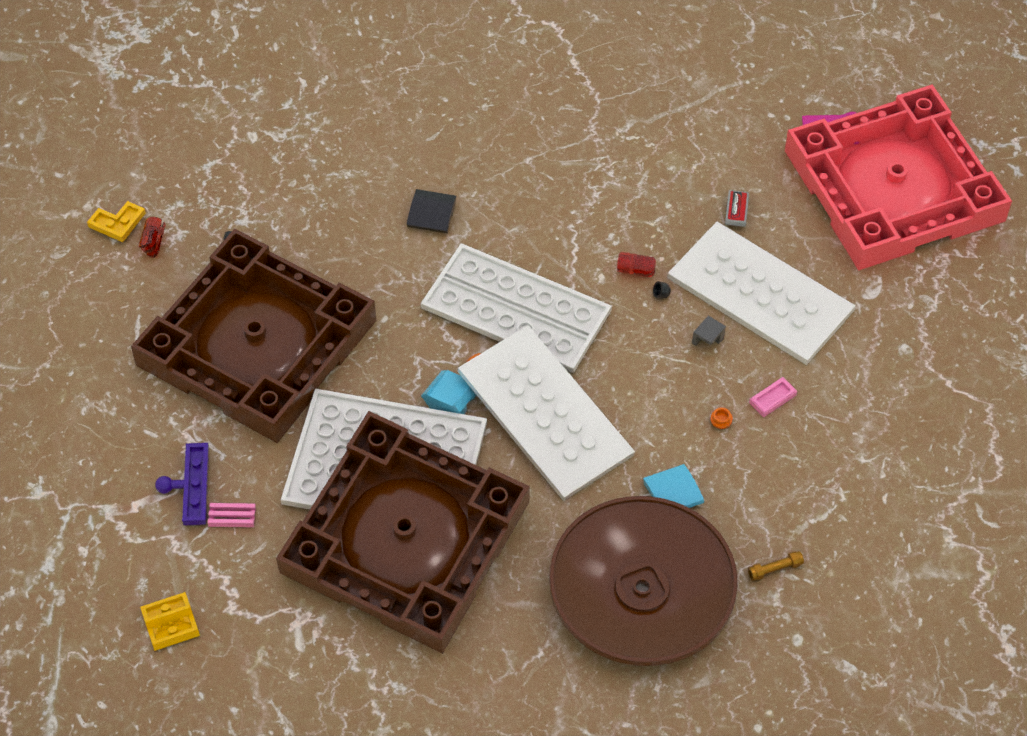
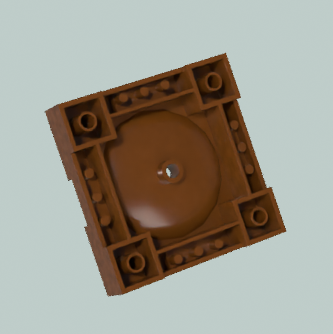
[131,228,376,443]
[276,411,530,654]

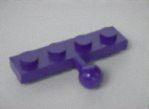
[155,443,209,526]

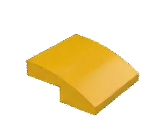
[140,592,200,651]

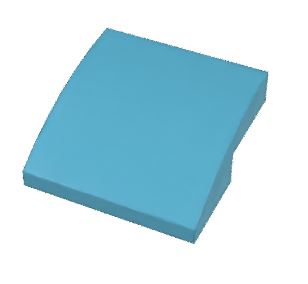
[643,464,704,508]

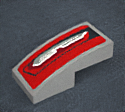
[725,190,749,227]

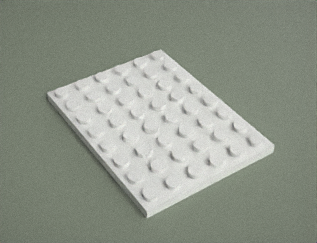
[281,389,487,509]

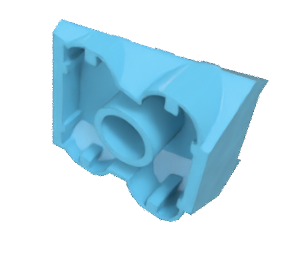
[421,370,476,415]

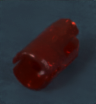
[138,217,166,258]
[617,251,656,277]

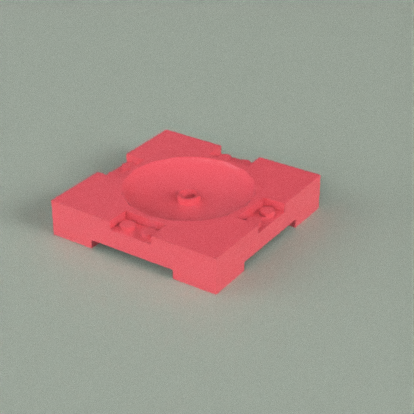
[785,84,1012,271]

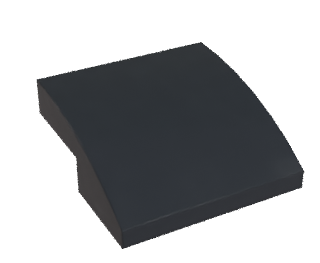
[406,189,457,233]

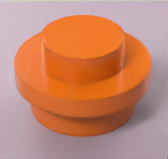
[710,407,733,429]

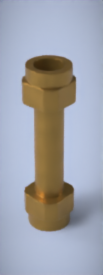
[748,551,804,581]

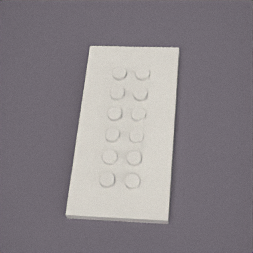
[667,222,855,365]
[421,243,612,373]
[458,325,635,501]

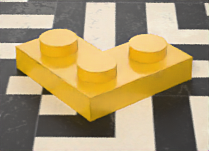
[87,201,146,242]

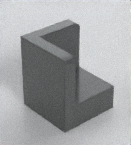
[692,315,726,346]

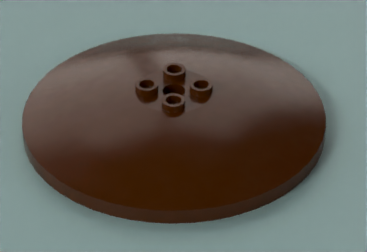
[549,496,738,666]

